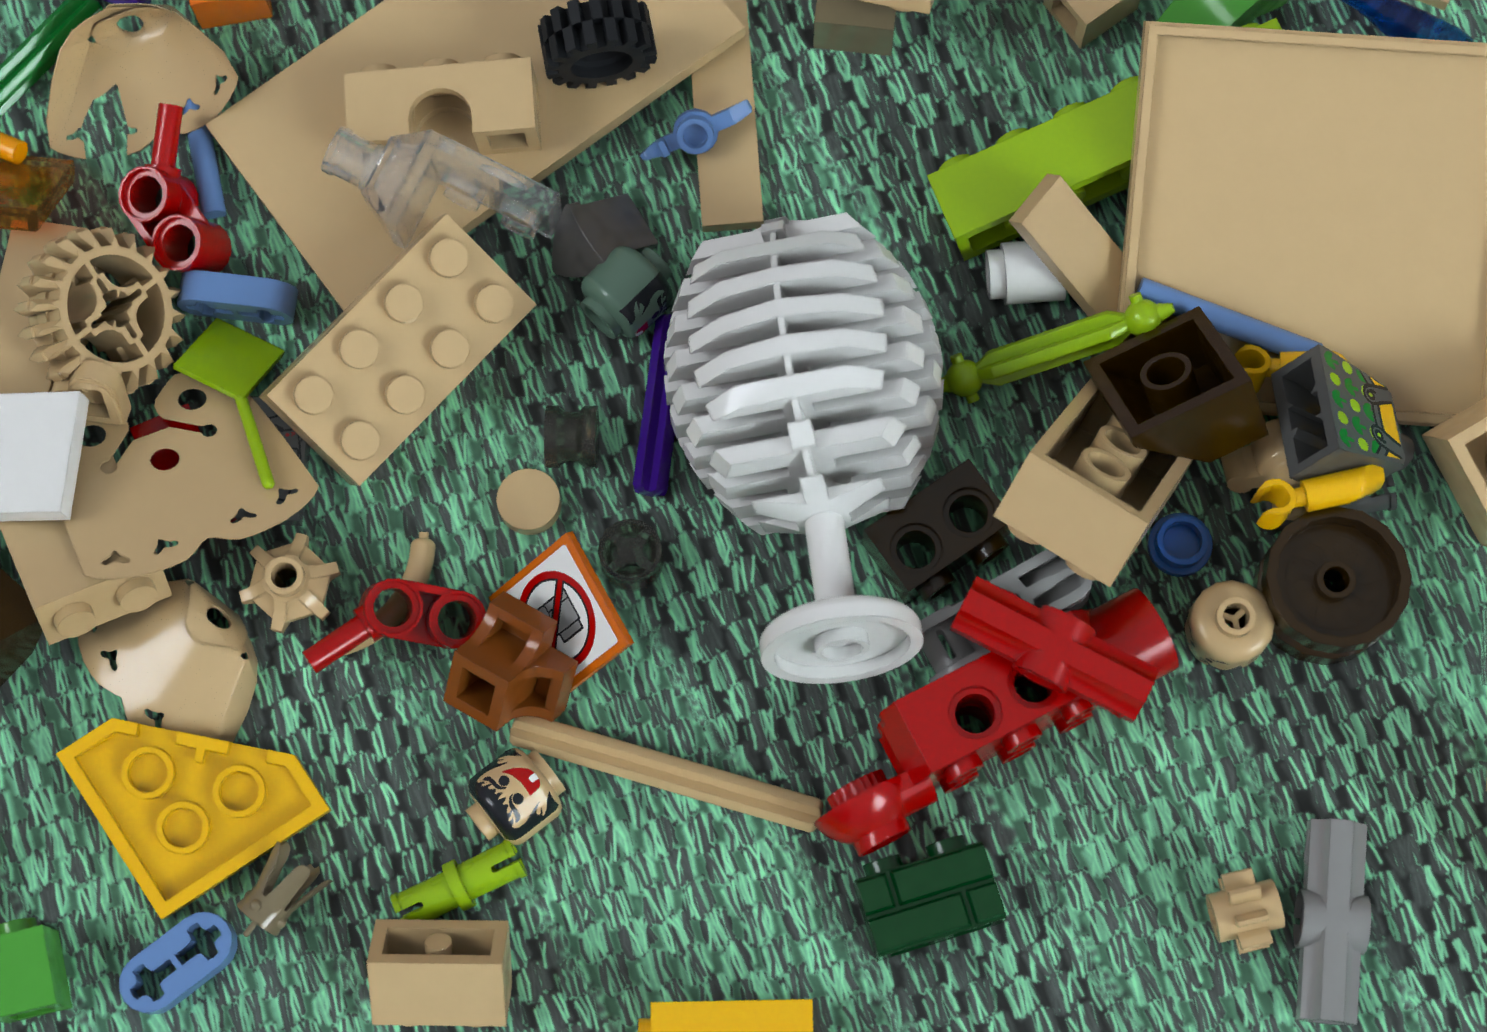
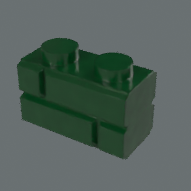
[853,835,1007,962]

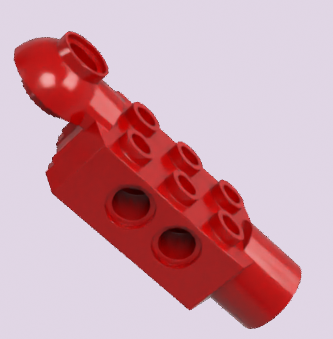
[814,588,1179,857]

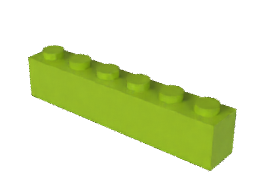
[927,18,1282,261]

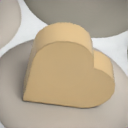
[51,360,131,425]

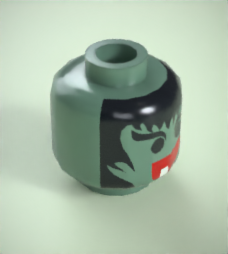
[580,246,673,339]

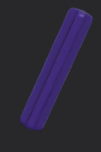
[633,314,675,497]

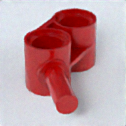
[118,103,231,273]
[302,578,486,674]

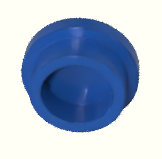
[1147,513,1213,577]

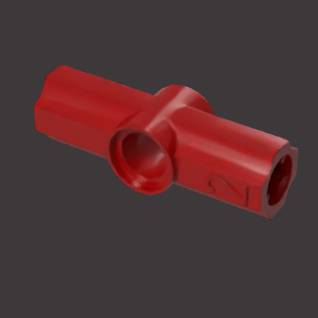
[949,576,1160,723]

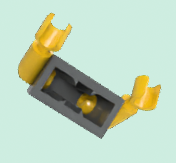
[1234,344,1415,530]

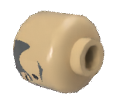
[1184,580,1275,671]

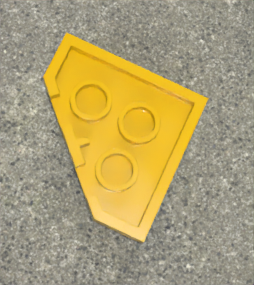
[56,718,332,920]

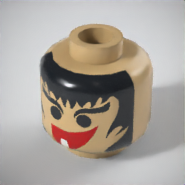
[465,748,566,845]

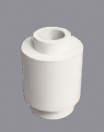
[985,241,1066,305]

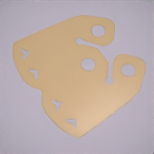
[63,373,319,580]

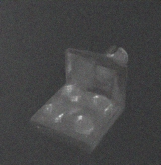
[321,126,562,249]

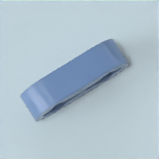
[177,270,299,325]
[119,912,238,1015]

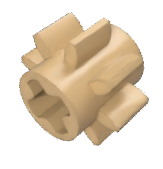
[1206,867,1285,954]

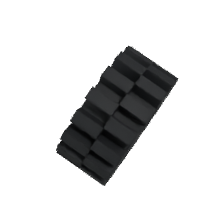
[538,0,657,89]

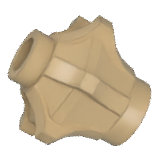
[239,533,341,634]

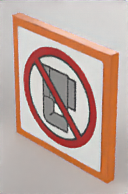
[488,531,634,693]

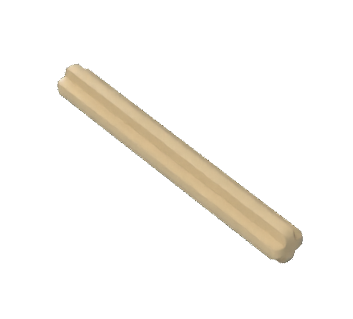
[509,716,823,832]

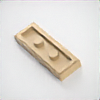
[1009,174,1122,317]

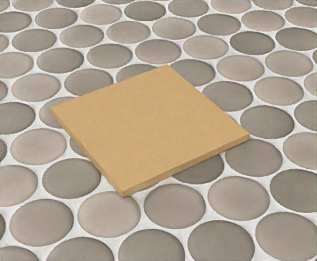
[1117,21,1487,427]

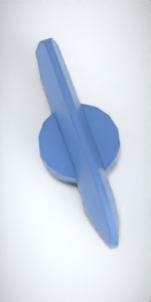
[640,99,752,160]

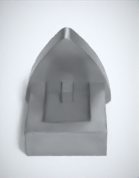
[552,193,658,278]

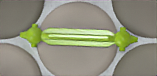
[941,292,1175,403]

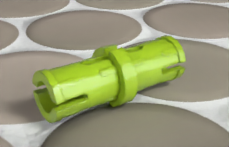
[390,839,528,920]

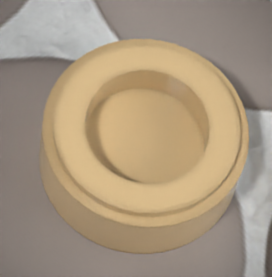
[496,468,561,535]

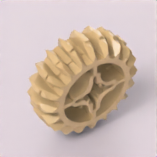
[13,226,186,395]

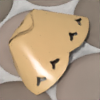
[46,3,238,159]
[78,579,258,743]

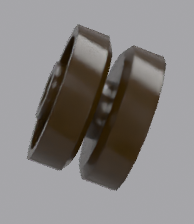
[1253,506,1412,665]

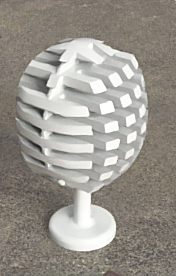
[664,212,944,684]

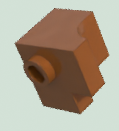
[443,591,578,732]

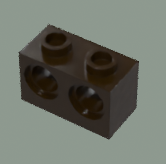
[862,459,1010,605]

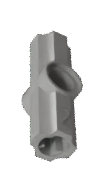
[1293,818,1371,1026]

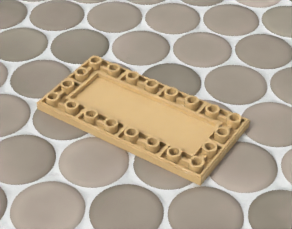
[205,0,746,311]

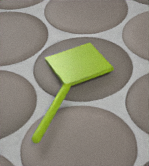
[173,318,285,489]

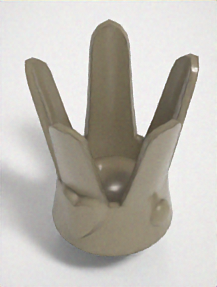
[236,841,333,937]

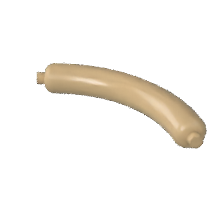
[345,532,436,655]

